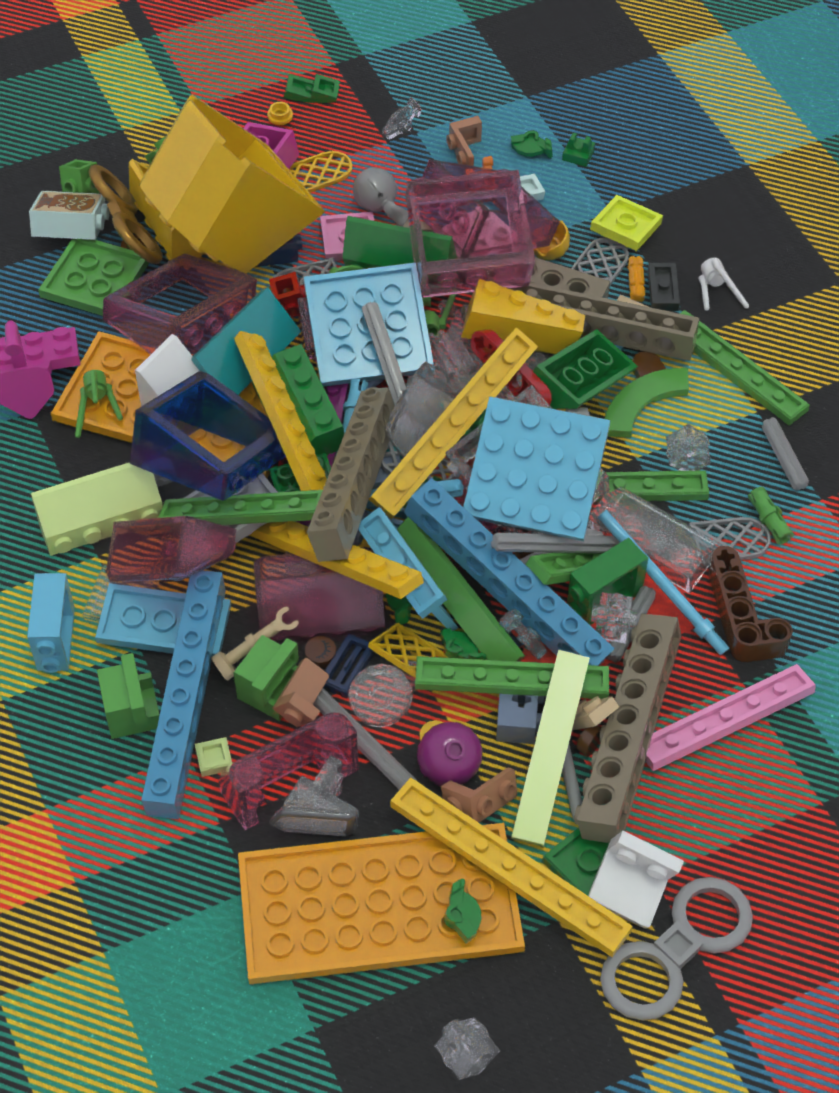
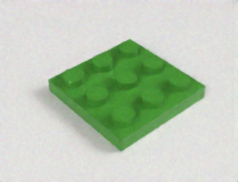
[38,239,149,319]

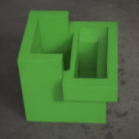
[234,635,299,721]
[97,653,160,739]

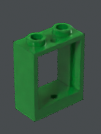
[567,537,649,625]

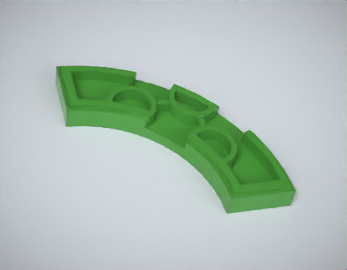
[605,368,689,438]

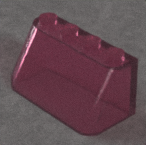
[106,516,237,584]
[254,547,385,640]

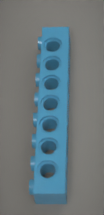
[404,478,615,666]
[141,569,226,819]

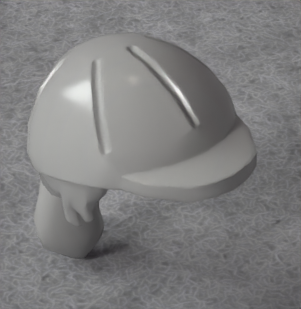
[353,167,410,226]

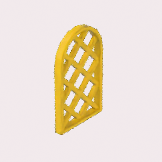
[289,151,352,193]
[368,623,448,678]

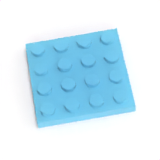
[304,262,434,387]
[463,397,610,541]

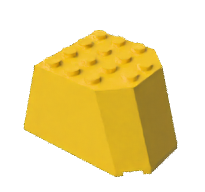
[139,94,325,274]

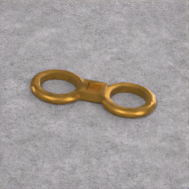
[88,165,163,264]

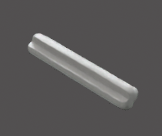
[762,417,809,491]
[607,586,656,663]

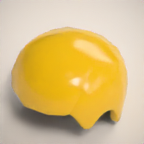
[529,220,570,261]

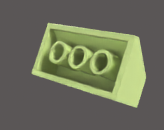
[31,457,163,556]

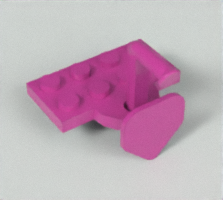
[0,320,81,419]

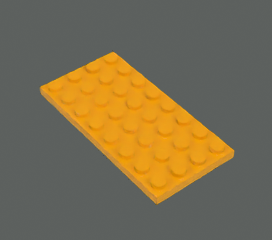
[51,331,282,478]
[238,823,525,984]

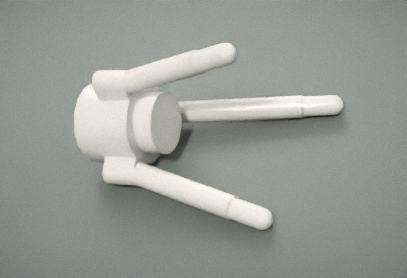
[698,258,749,311]

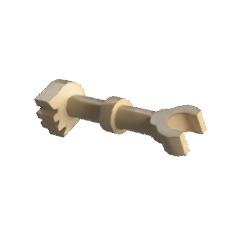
[211,606,299,681]

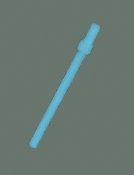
[598,510,729,656]

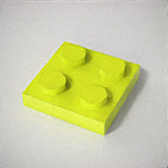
[590,195,663,251]

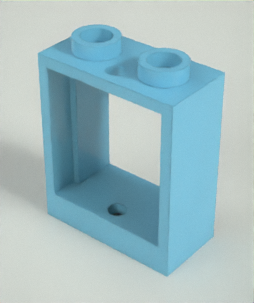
[27,573,75,673]

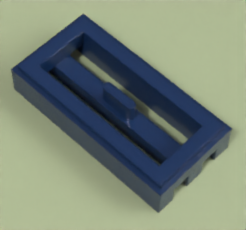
[323,633,375,699]

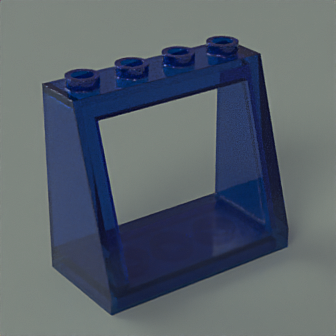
[130,371,285,501]

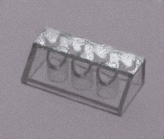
[588,486,723,593]

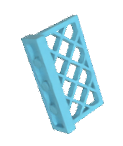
[358,507,459,631]

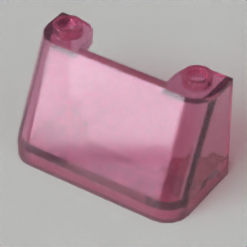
[218,712,359,831]

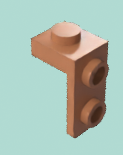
[446,116,482,169]
[272,658,329,727]
[441,767,518,823]

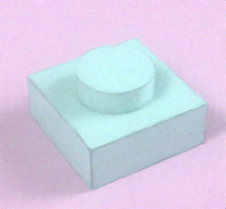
[510,174,545,204]

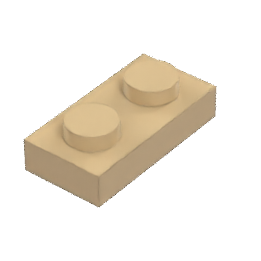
[572,696,619,731]

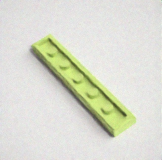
[511,650,590,847]

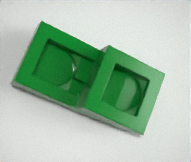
[284,73,340,103]

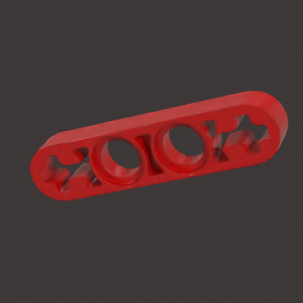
[471,329,552,408]

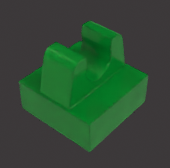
[562,133,595,167]

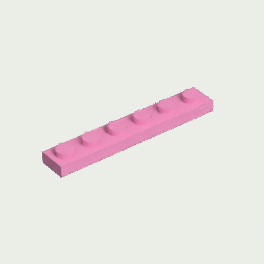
[645,664,816,771]

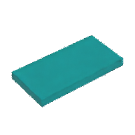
[191,287,302,403]

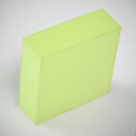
[195,737,233,777]

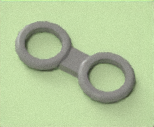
[600,877,753,1021]

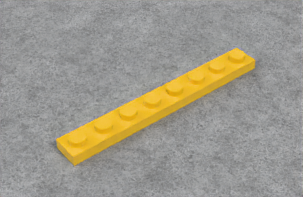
[368,327,538,519]
[234,331,327,491]
[249,521,424,599]
[390,777,633,957]

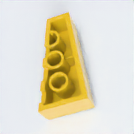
[461,279,585,354]

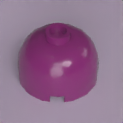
[417,722,483,787]

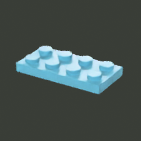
[95,583,231,655]

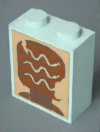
[29,191,110,240]

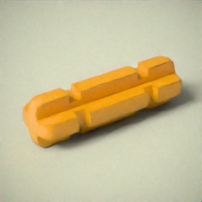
[628,256,645,302]

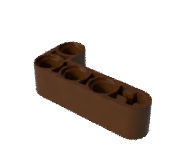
[708,546,793,662]

